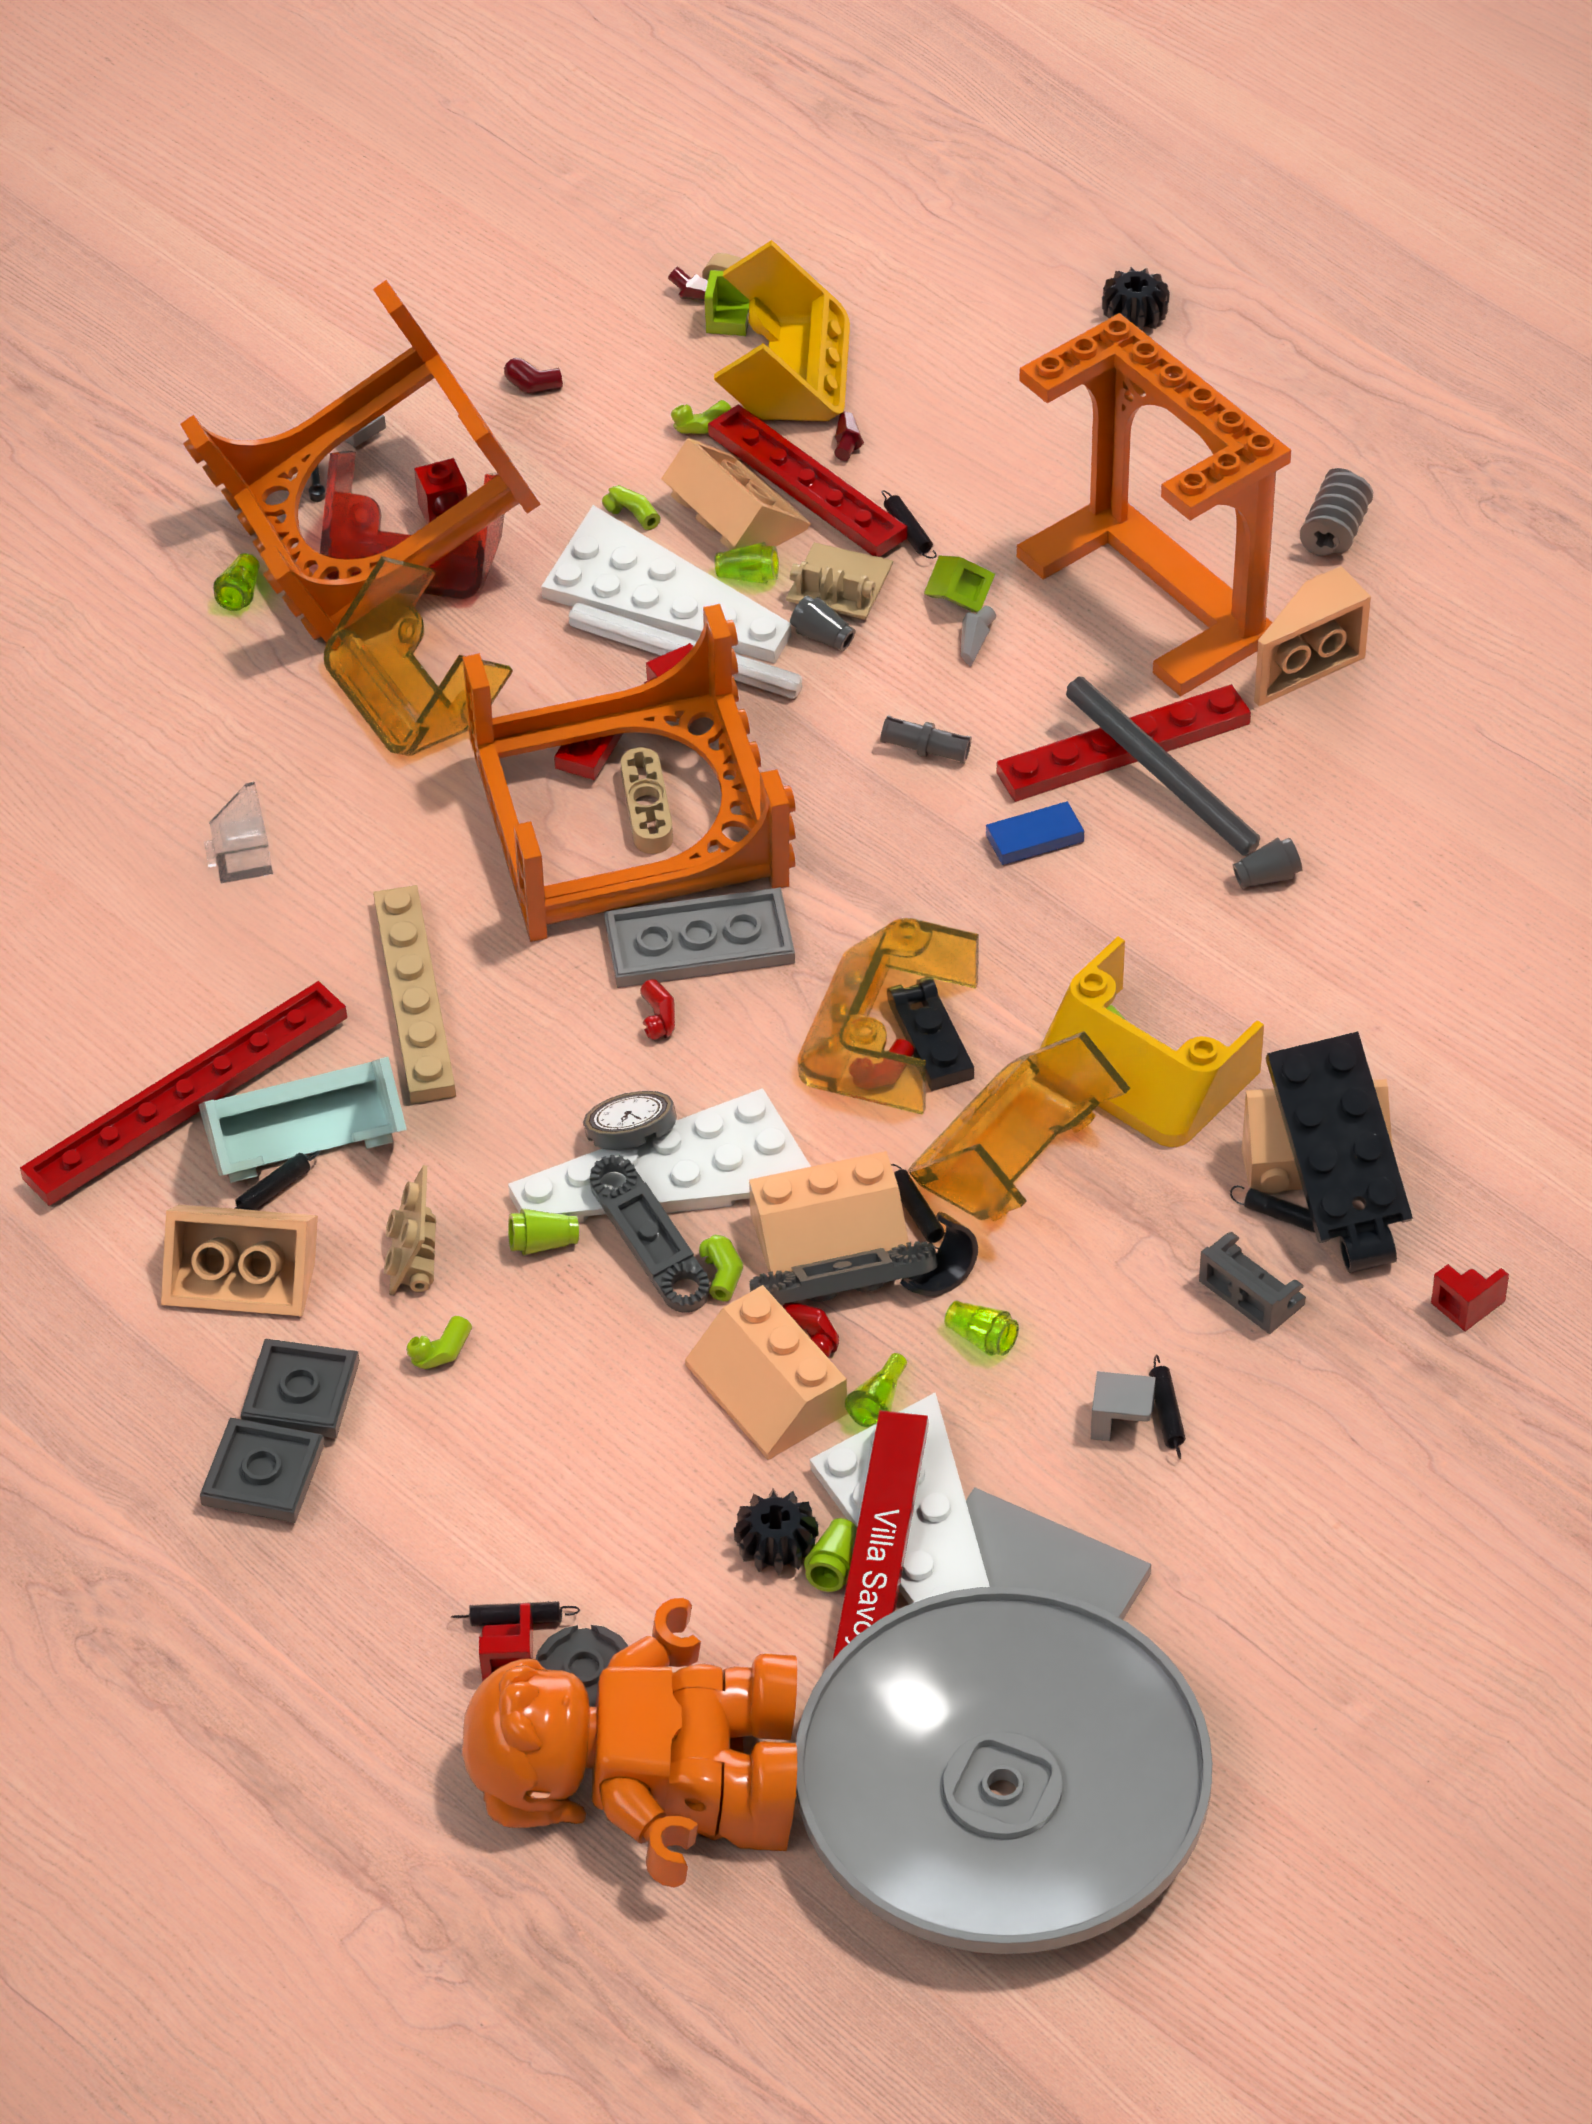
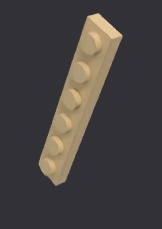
[373,885,456,1104]

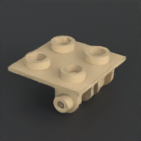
[786,542,893,620]
[384,1165,436,1296]

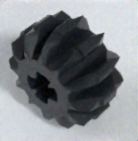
[1102,267,1170,330]
[734,1488,819,1575]

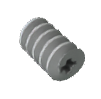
[1300,468,1373,556]

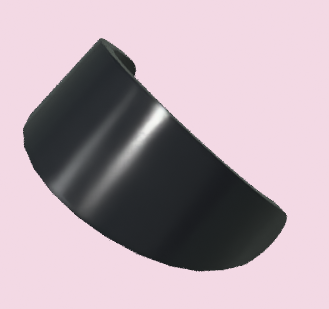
[900,1212,978,1296]

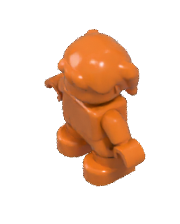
[462,1598,797,1888]

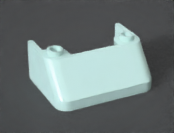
[199,1056,407,1183]

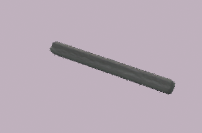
[1066,676,1261,856]

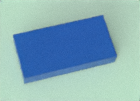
[986,801,1085,865]

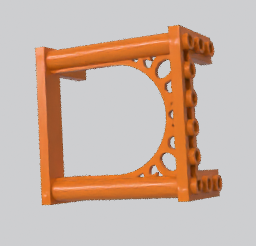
[180,280,541,650]
[1016,313,1292,697]
[463,604,796,942]

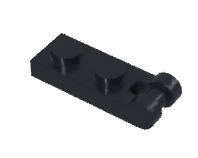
[887,976,974,1091]

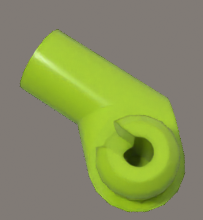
[671,400,731,434]
[602,485,661,530]
[699,1235,744,1302]
[406,1316,472,1369]

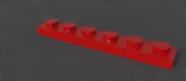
[708,404,907,557]
[996,684,1251,802]

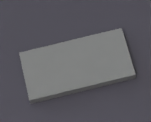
[604,887,795,988]
[966,1487,1152,1620]

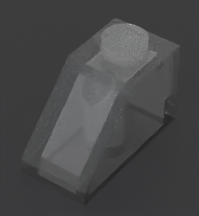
[204,782,273,883]

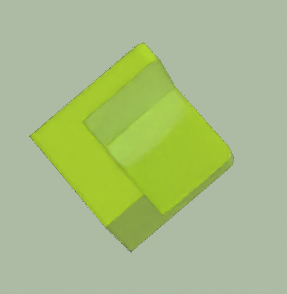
[705,270,750,336]
[924,555,995,613]

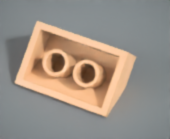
[661,438,811,556]
[1242,1079,1392,1193]
[749,1151,909,1275]
[161,1204,318,1316]
[685,1285,848,1460]

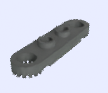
[590,1155,709,1312]
[749,1241,938,1305]

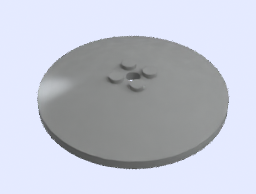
[796,1586,1213,1954]

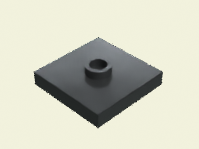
[241,1339,360,1438]
[200,1417,325,1523]

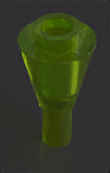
[845,1353,907,1428]

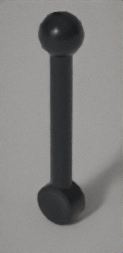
[309,465,326,502]

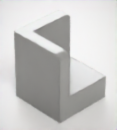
[1091,1371,1155,1441]

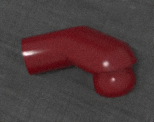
[504,358,563,393]

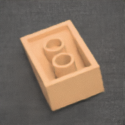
[1254,566,1371,706]

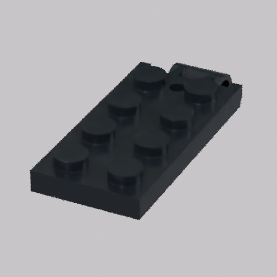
[1265,1031,1413,1273]

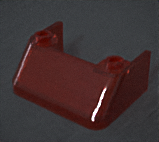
[320,451,504,599]

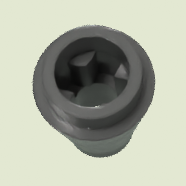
[790,595,856,651]
[1233,837,1302,889]

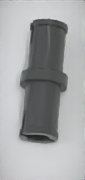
[880,715,972,764]

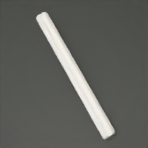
[568,603,802,699]

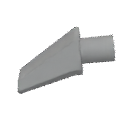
[961,606,996,666]

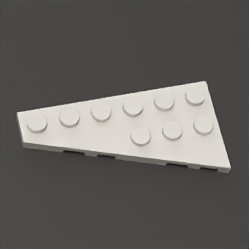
[541,505,791,663]
[508,1088,811,1223]
[810,1393,990,1605]

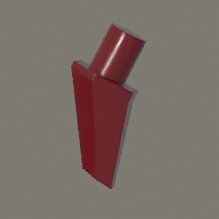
[668,266,708,301]
[834,411,864,461]

